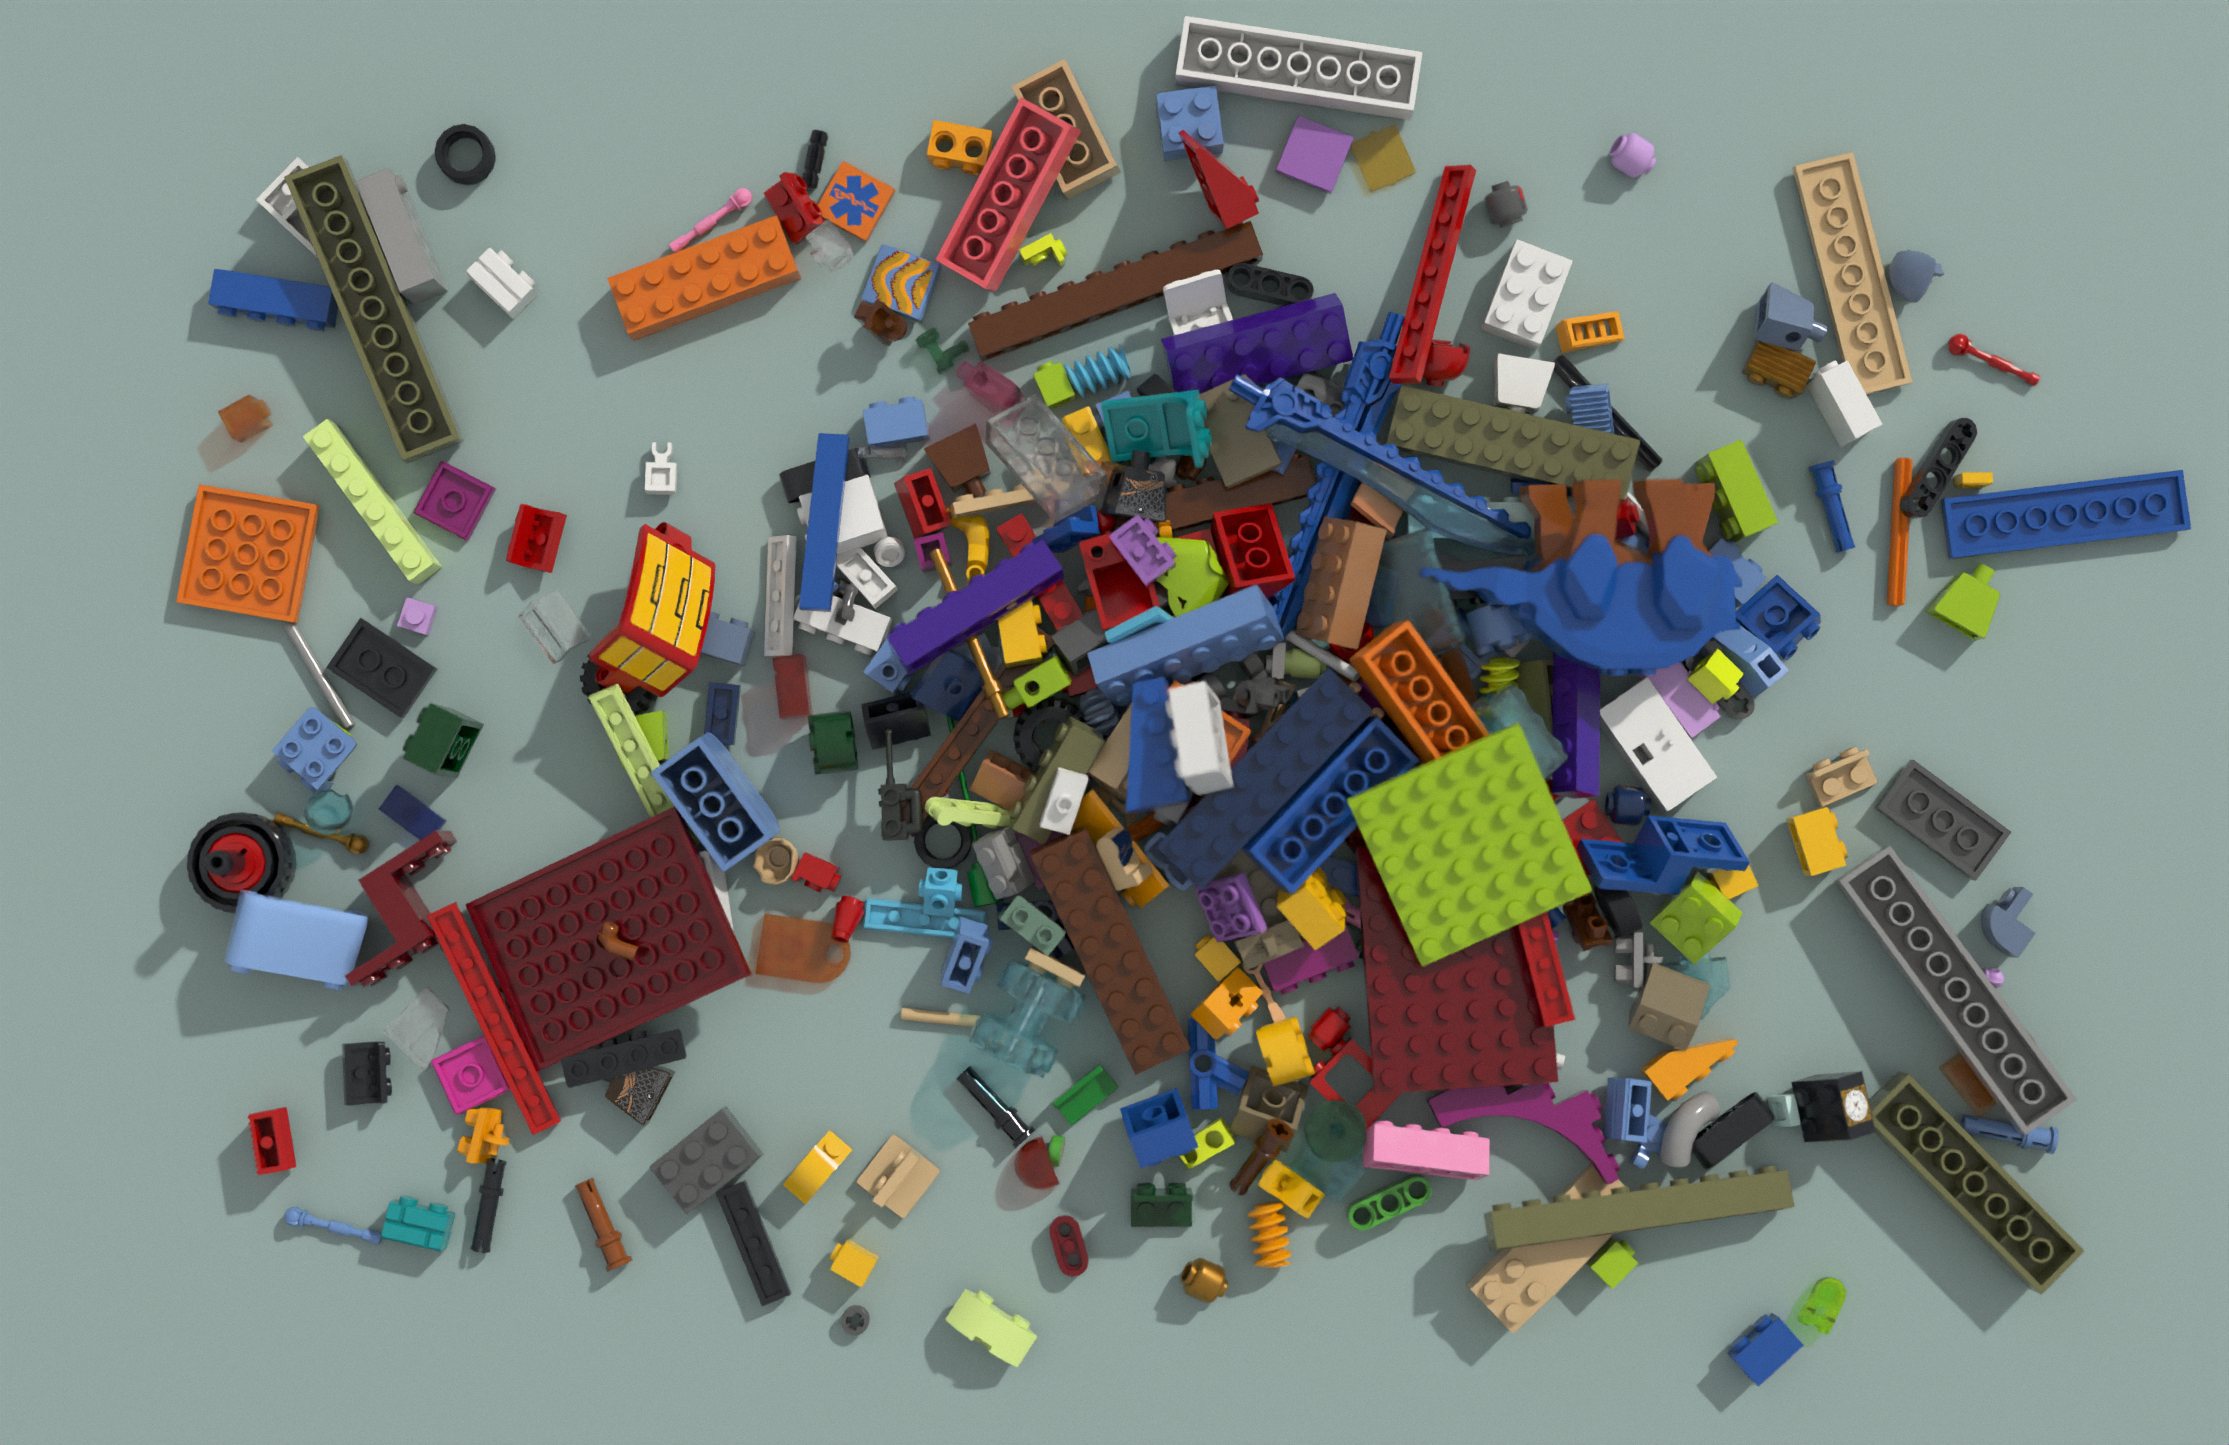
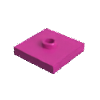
[430,1035,511,1116]

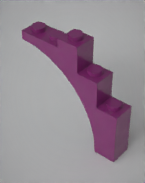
[1426,1083,1620,1184]

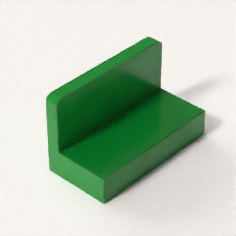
[1052,1063,1119,1126]

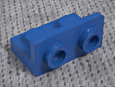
[1032,505,1100,553]

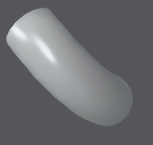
[1660,1091,1720,1167]

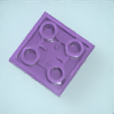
[1276,115,1354,194]
[1194,872,1267,943]

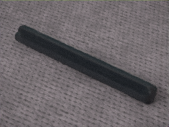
[1553,354,1663,471]

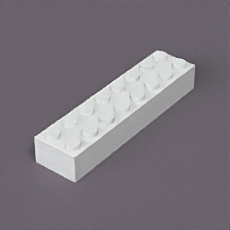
[1175,16,1423,120]

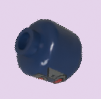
[1605,785,1651,826]

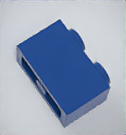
[1727,1313,1804,1387]

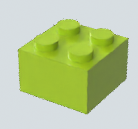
[1650,871,1743,965]

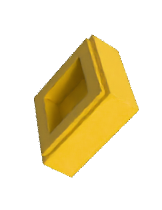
[1954,472,1993,489]

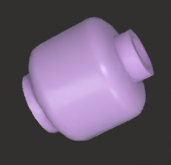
[1609,133,1656,178]

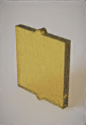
[1350,125,1416,192]

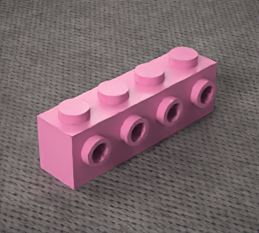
[1363,1121,1489,1181]

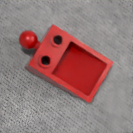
[1078,510,1160,630]

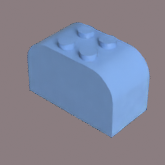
[650,732,780,873]

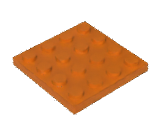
[176,484,320,624]

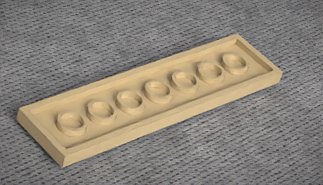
[1792,152,1913,395]

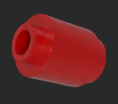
[1307,1006,1351,1052]

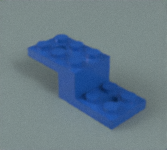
[1576,816,1750,895]

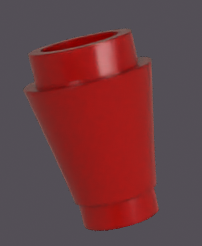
[831,896,865,943]

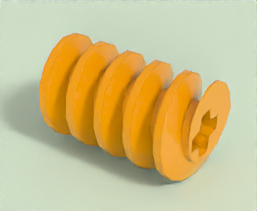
[1247,1201,1292,1268]

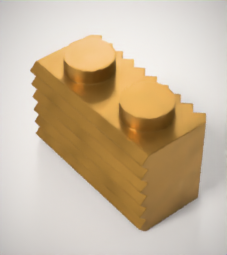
[1742,340,1817,399]

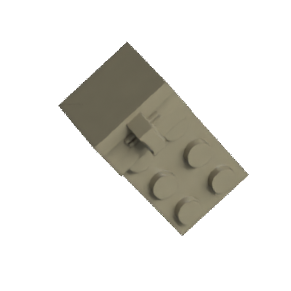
[1212,850,1304,970]

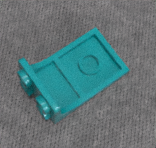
[1101,390,1212,468]

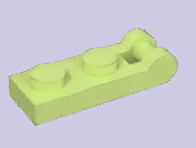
[925,797,1011,829]

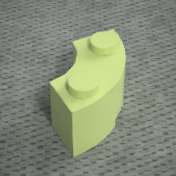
[945,1289,1038,1367]

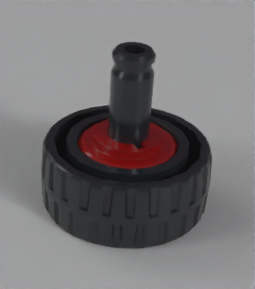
[187,812,297,913]

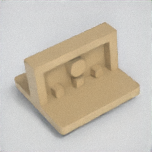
[857,1134,940,1218]

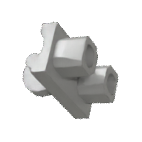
[1614,932,1663,987]

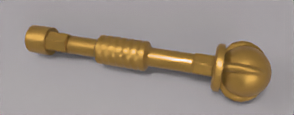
[273,813,369,854]

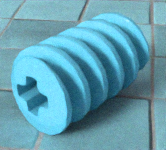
[1064,343,1130,398]

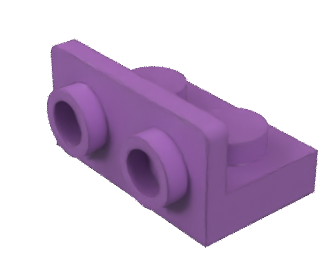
[1109,514,1177,586]

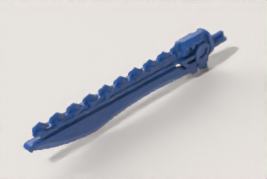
[1272,312,1404,641]

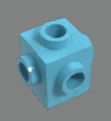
[919,867,963,917]

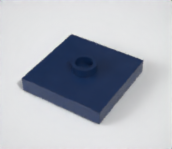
[910,649,994,721]

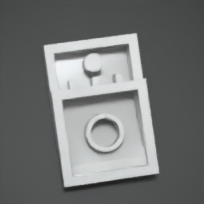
[256,157,318,258]

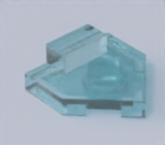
[1665,954,1730,1020]

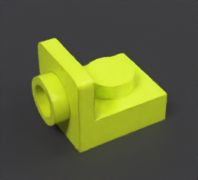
[1019,233,1068,267]

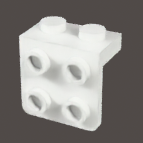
[1163,270,1233,335]

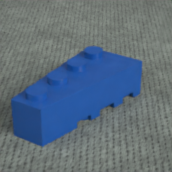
[1126,677,1191,814]

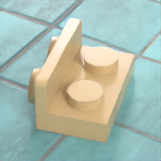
[1805,746,1878,807]

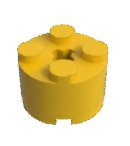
[1256,1016,1315,1086]

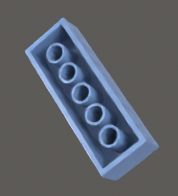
[1087,585,1284,707]

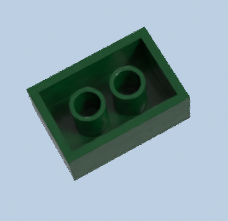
[402,703,484,778]

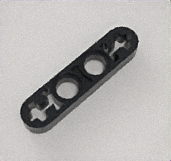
[1901,418,1977,519]

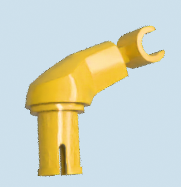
[947,506,990,584]

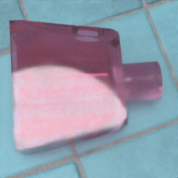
[955,361,1027,424]

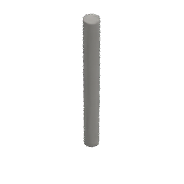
[284,622,355,730]

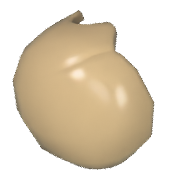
[753,837,800,885]

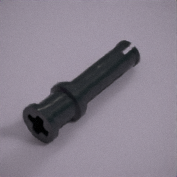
[956,1066,1035,1148]

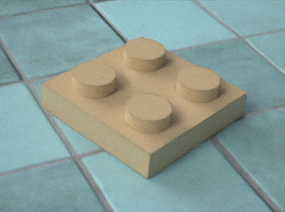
[1025,946,1086,989]

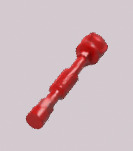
[1948,334,2040,386]

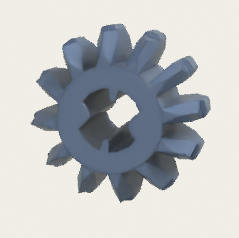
[1080,688,1122,738]

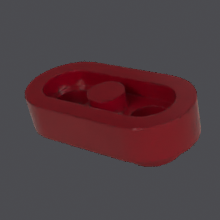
[1049,1215,1089,1277]

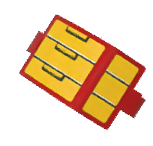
[589,522,715,697]

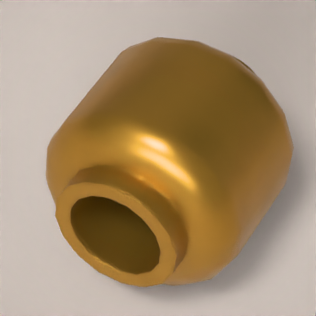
[1180,1258,1228,1303]

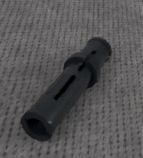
[470,1158,507,1253]

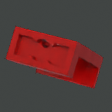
[1307,1037,1403,1134]

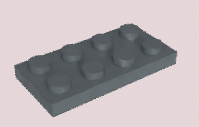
[1875,760,2011,881]

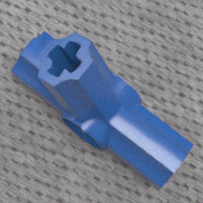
[1188,1017,1250,1110]

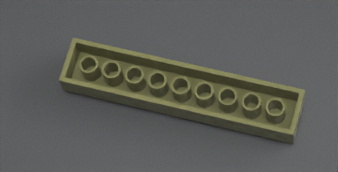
[284,155,464,463]

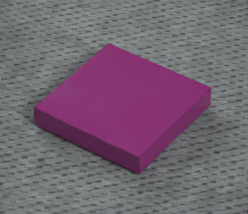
[413,460,496,541]

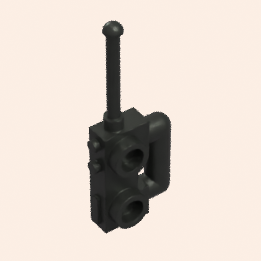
[878,729,923,841]

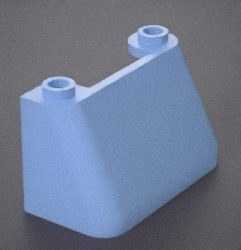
[224,889,369,990]

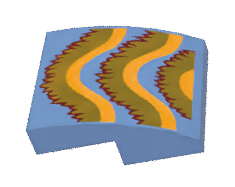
[861,244,942,321]

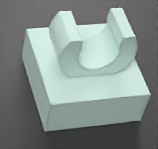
[1767,1094,1801,1127]

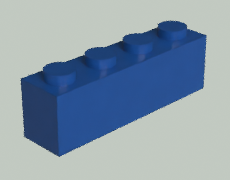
[208,268,338,331]

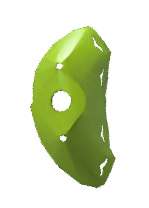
[1156,537,1229,617]

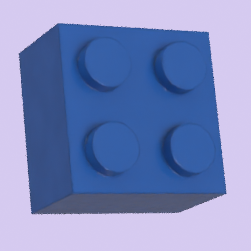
[1120,1088,1198,1169]

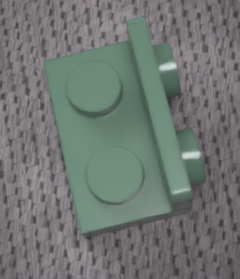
[997,895,1066,956]

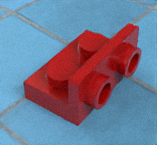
[764,172,825,244]

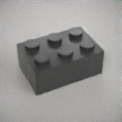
[649,1106,764,1215]

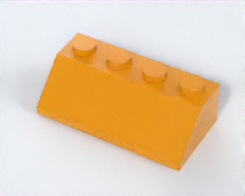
[1071,789,1170,908]

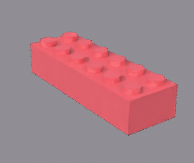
[936,97,1081,291]

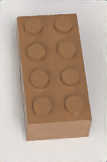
[1296,516,1387,650]

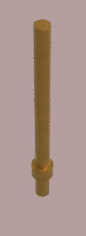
[930,549,1010,720]

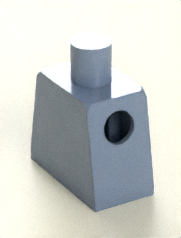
[1754,282,1827,351]

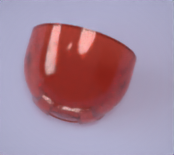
[1014,1136,1060,1190]

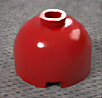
[1423,339,1470,387]

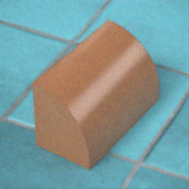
[970,749,1037,811]

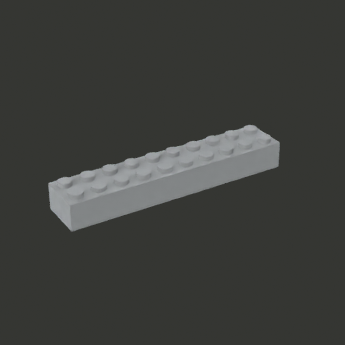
[1834,846,2077,1135]

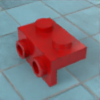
[506,504,567,573]

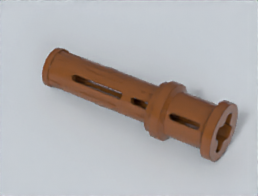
[575,1178,632,1272]

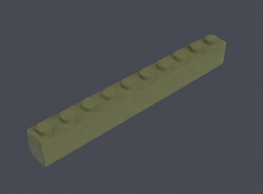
[1484,1166,1795,1251]

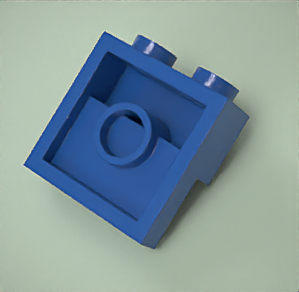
[1736,575,1821,660]

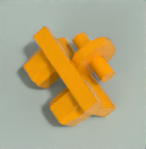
[457,1108,510,1164]

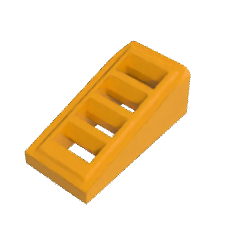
[1556,311,1625,353]

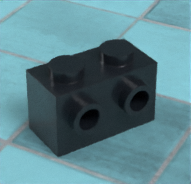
[861,692,931,750]

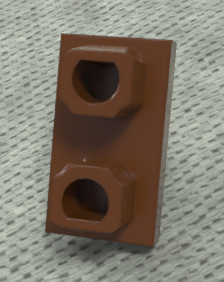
[854,300,908,347]
[1562,893,1613,951]

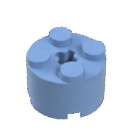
[1466,605,1536,656]

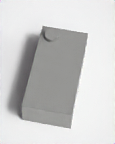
[355,168,448,305]

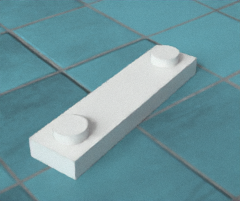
[764,535,797,658]

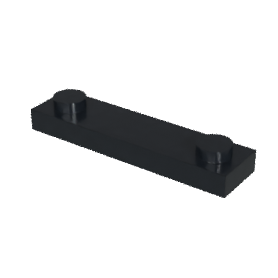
[716,1180,792,1306]

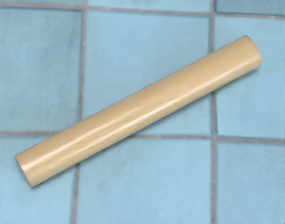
[901,1008,993,1029]

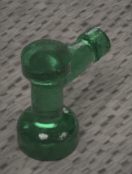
[915,328,969,375]

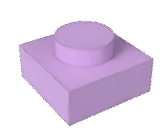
[397,597,438,636]

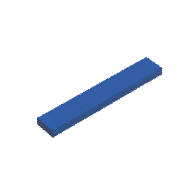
[799,433,850,612]

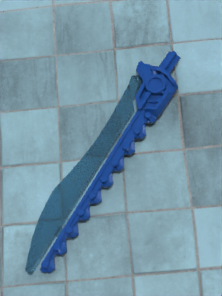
[1228,374,1535,557]

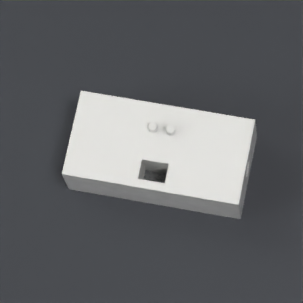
[1600,677,1717,813]

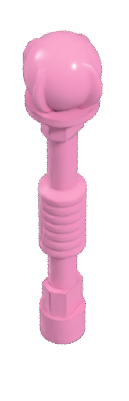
[669,188,752,253]

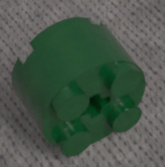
[808,710,858,775]

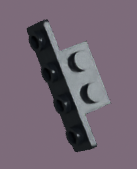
[561,1029,687,1088]

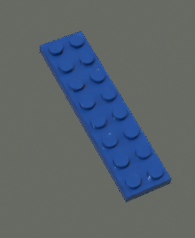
[1941,470,2191,559]

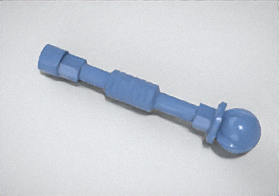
[284,1207,382,1245]

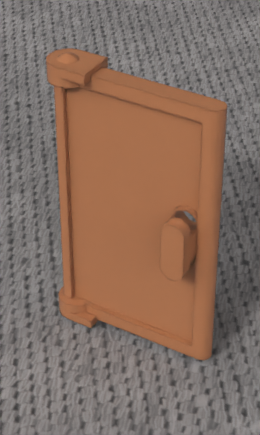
[1351,443,1417,538]

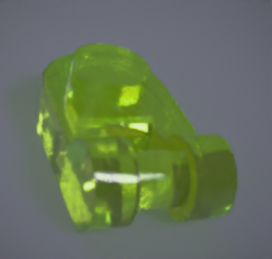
[1798,1276,1846,1335]

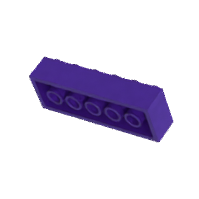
[1161,293,1353,394]

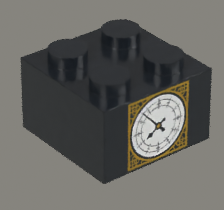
[1791,1071,1875,1142]

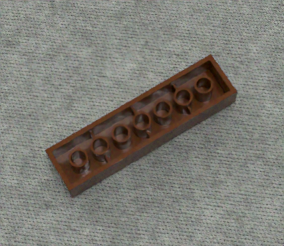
[1029,825,1191,1075]

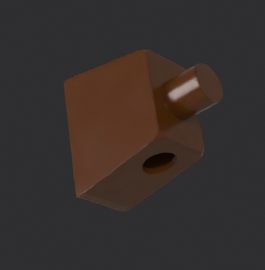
[924,423,991,498]

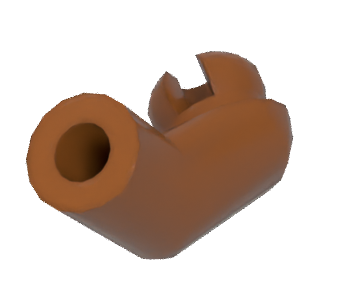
[598,922,638,961]

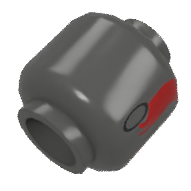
[1484,181,1528,228]

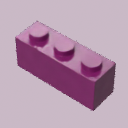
[1262,924,1359,995]

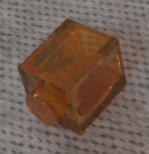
[218,394,272,442]

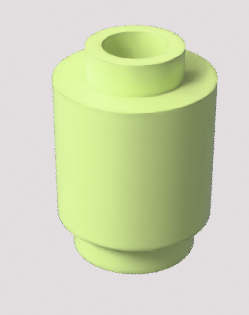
[1284,648,1327,679]

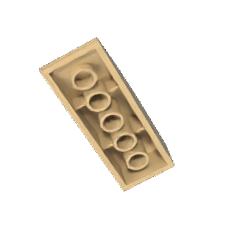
[1466,1163,1625,1334]

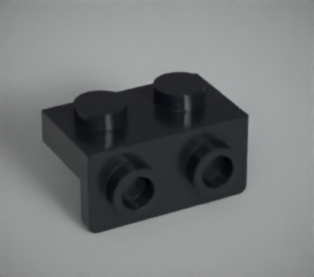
[342,1041,392,1105]

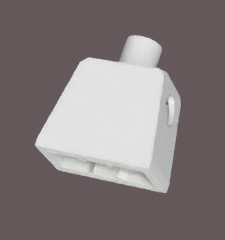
[1494,353,1555,413]

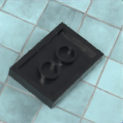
[326,618,438,719]

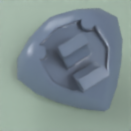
[1889,250,1944,303]

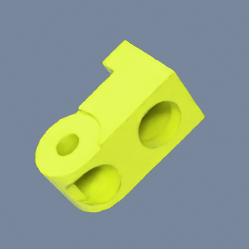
[1179,1116,1236,1169]

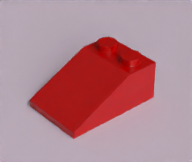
[1178,130,1259,229]

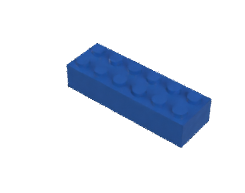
[1241,717,1419,894]

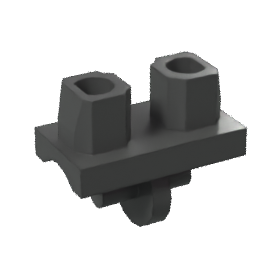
[1235,677,1290,713]

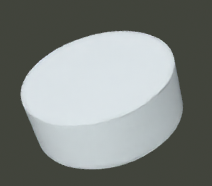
[874,537,905,567]

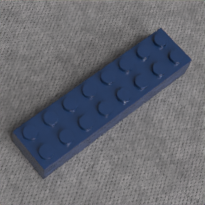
[1156,668,1374,890]

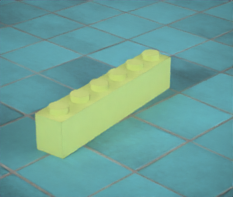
[303,419,442,585]

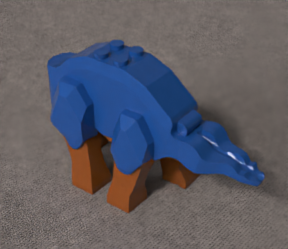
[1419,479,1742,675]

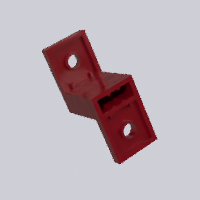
[345,830,457,988]

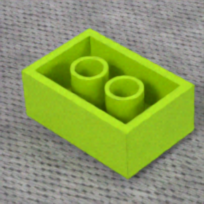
[1695,439,1779,543]

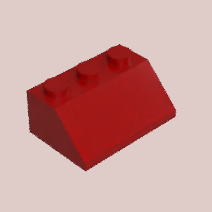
[1210,503,1295,599]

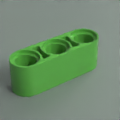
[1346,1174,1432,1231]

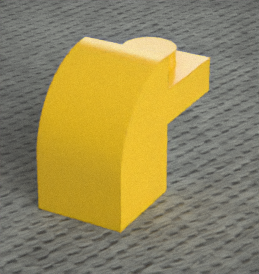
[783,1130,852,1205]
[1258,1159,1326,1219]

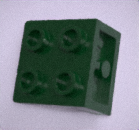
[1131,1183,1193,1227]

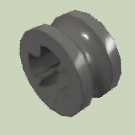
[841,1305,870,1335]

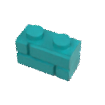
[381,1196,455,1252]

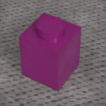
[914,532,952,573]

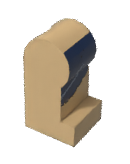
[1097,827,1153,891]

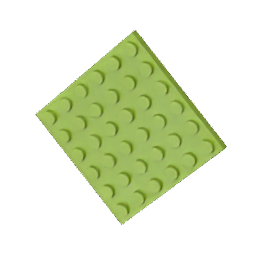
[1346,722,1592,967]

